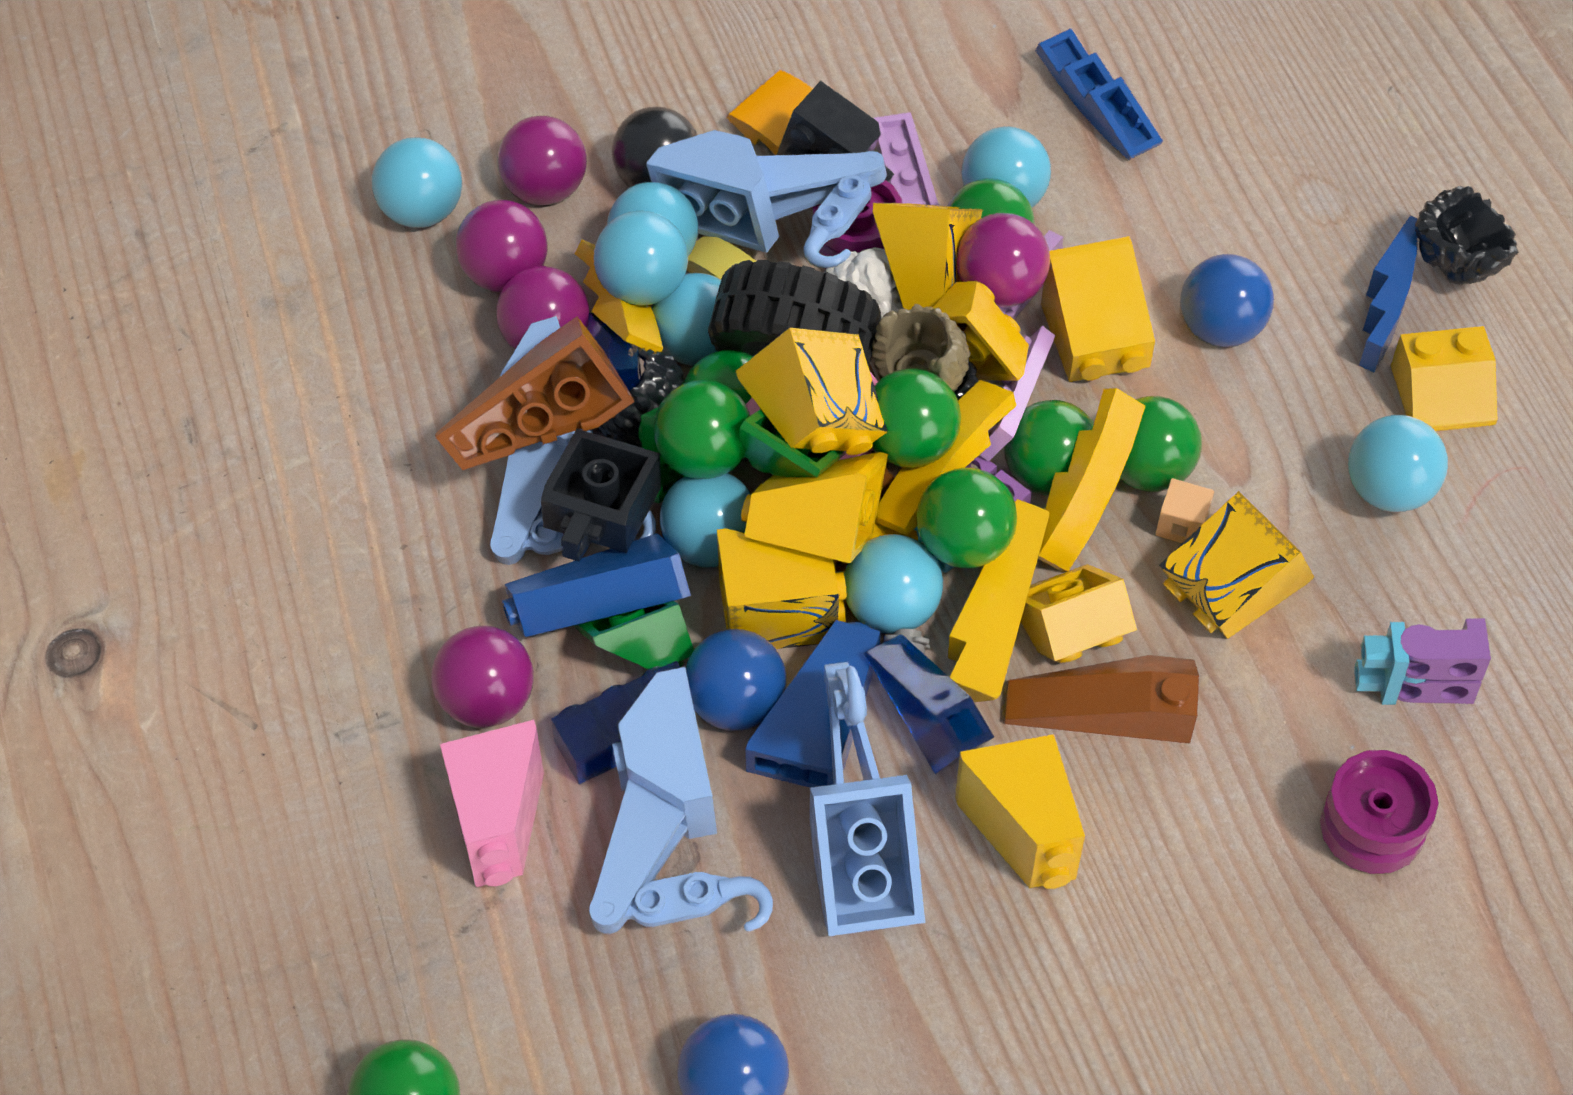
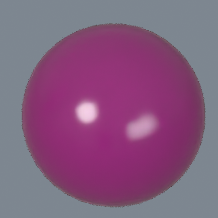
[497,115,587,206]
[456,200,548,292]
[956,213,1050,307]
[496,266,590,350]
[431,626,534,728]

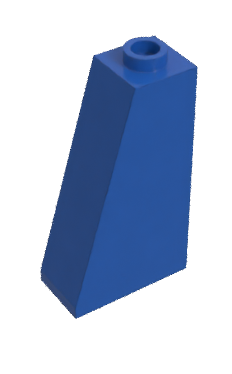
[502,533,691,637]
[745,620,880,788]

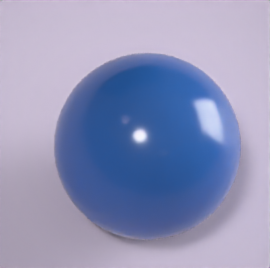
[1180,254,1274,347]
[685,629,786,731]
[677,1014,789,1095]

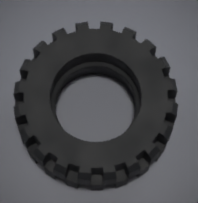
[708,260,882,367]

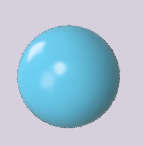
[961,126,1051,208]
[371,137,462,228]
[607,182,698,256]
[594,211,688,306]
[652,273,721,366]
[1348,415,1448,512]
[660,473,751,568]
[844,534,943,634]

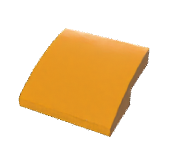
[727,70,813,155]

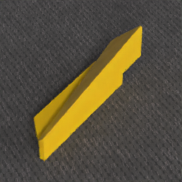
[947,499,1050,705]

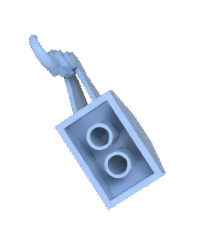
[646,130,887,268]
[490,316,656,565]
[809,662,925,936]
[589,667,773,934]

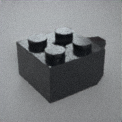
[776,80,894,183]
[541,429,661,562]

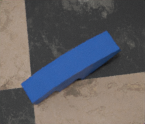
[1035,28,1163,160]
[1359,215,1418,373]

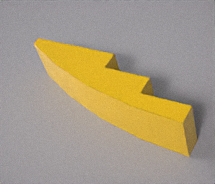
[574,239,663,352]
[875,380,1017,535]
[1038,388,1145,572]

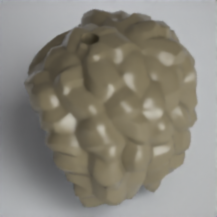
[872,304,971,392]

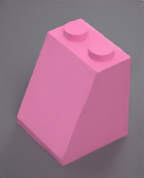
[440,720,544,887]

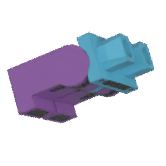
[1354,618,1491,705]

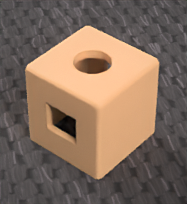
[1155,478,1214,543]

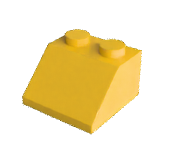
[933,281,1029,381]
[1390,326,1498,431]
[1021,564,1137,663]

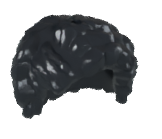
[1415,186,1519,285]
[595,348,684,448]

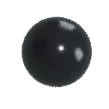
[612,106,697,188]

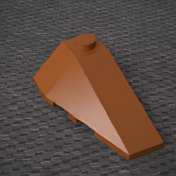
[435,316,634,470]
[1005,655,1199,744]

